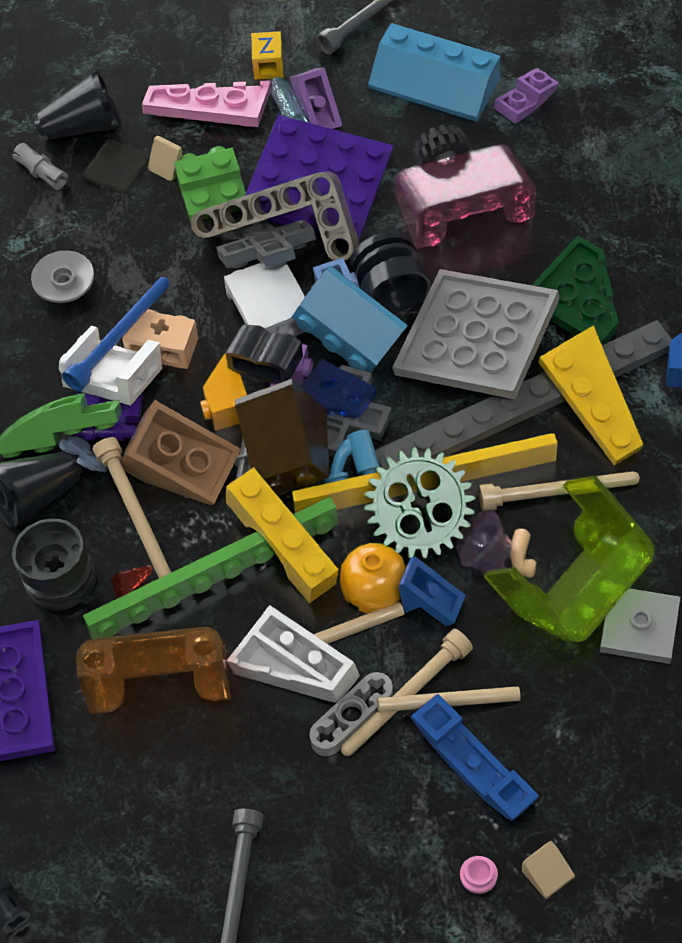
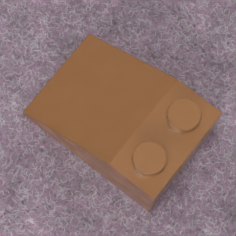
[120,400,241,505]

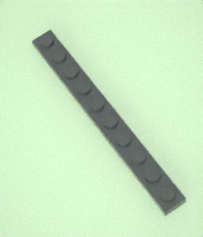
[375,320,672,470]

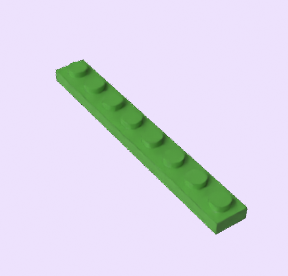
[83,497,338,642]

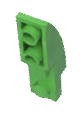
[0,393,122,458]

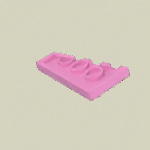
[142,81,271,127]

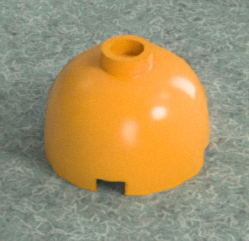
[340,543,406,613]

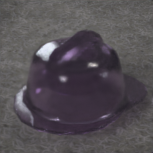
[456,510,513,574]

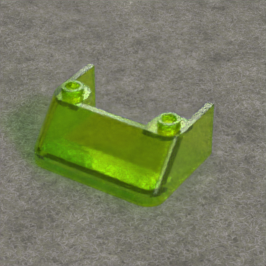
[484,475,654,642]

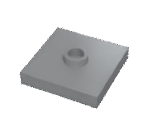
[600,586,680,664]

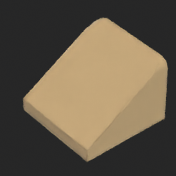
[149,136,183,181]
[522,841,575,899]

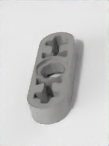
[310,672,393,756]

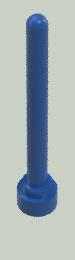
[62,277,170,392]

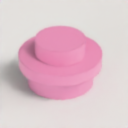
[460,856,498,894]

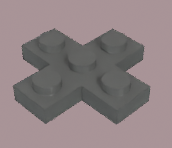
[216,219,316,268]
[299,365,392,457]

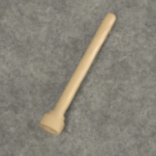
[92,437,171,579]
[478,471,640,512]
[341,629,473,756]

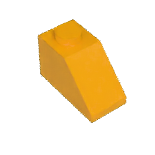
[200,354,247,431]

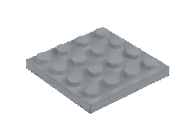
[392,269,560,399]

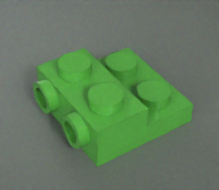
[174,146,246,223]

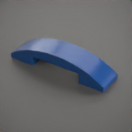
[411,694,539,821]

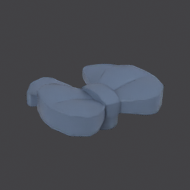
[59,436,109,472]

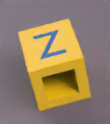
[251,31,284,80]

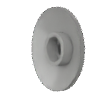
[31,251,94,303]

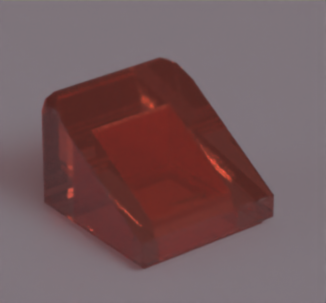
[111,565,153,599]

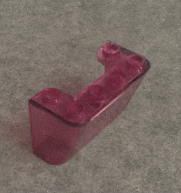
[394,145,536,249]

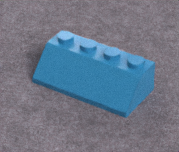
[368,23,500,122]

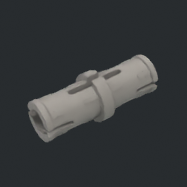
[12,143,68,190]

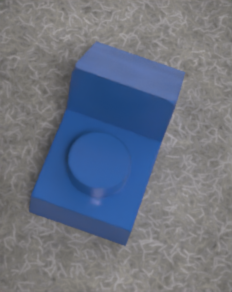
[399,556,466,626]

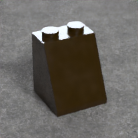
[235,379,329,496]

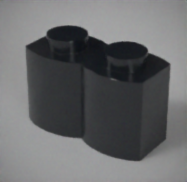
[225,324,303,384]

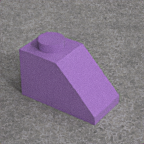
[289,68,342,129]

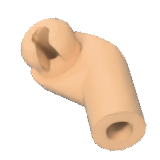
[509,529,536,578]

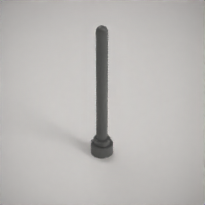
[316,0,394,55]
[221,808,263,943]

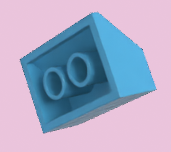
[291,265,408,373]

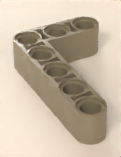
[191,171,359,261]

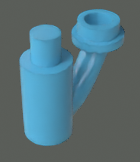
[324,429,380,484]

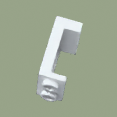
[224,263,305,336]
[59,326,162,406]

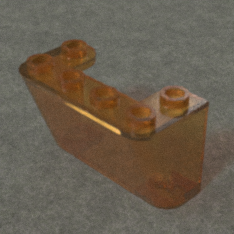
[76,627,231,714]

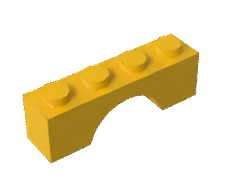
[226,467,339,603]

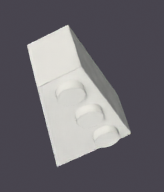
[227,606,360,703]

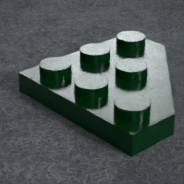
[532,236,619,345]

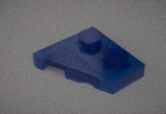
[301,359,377,418]

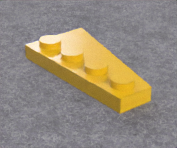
[538,326,643,466]

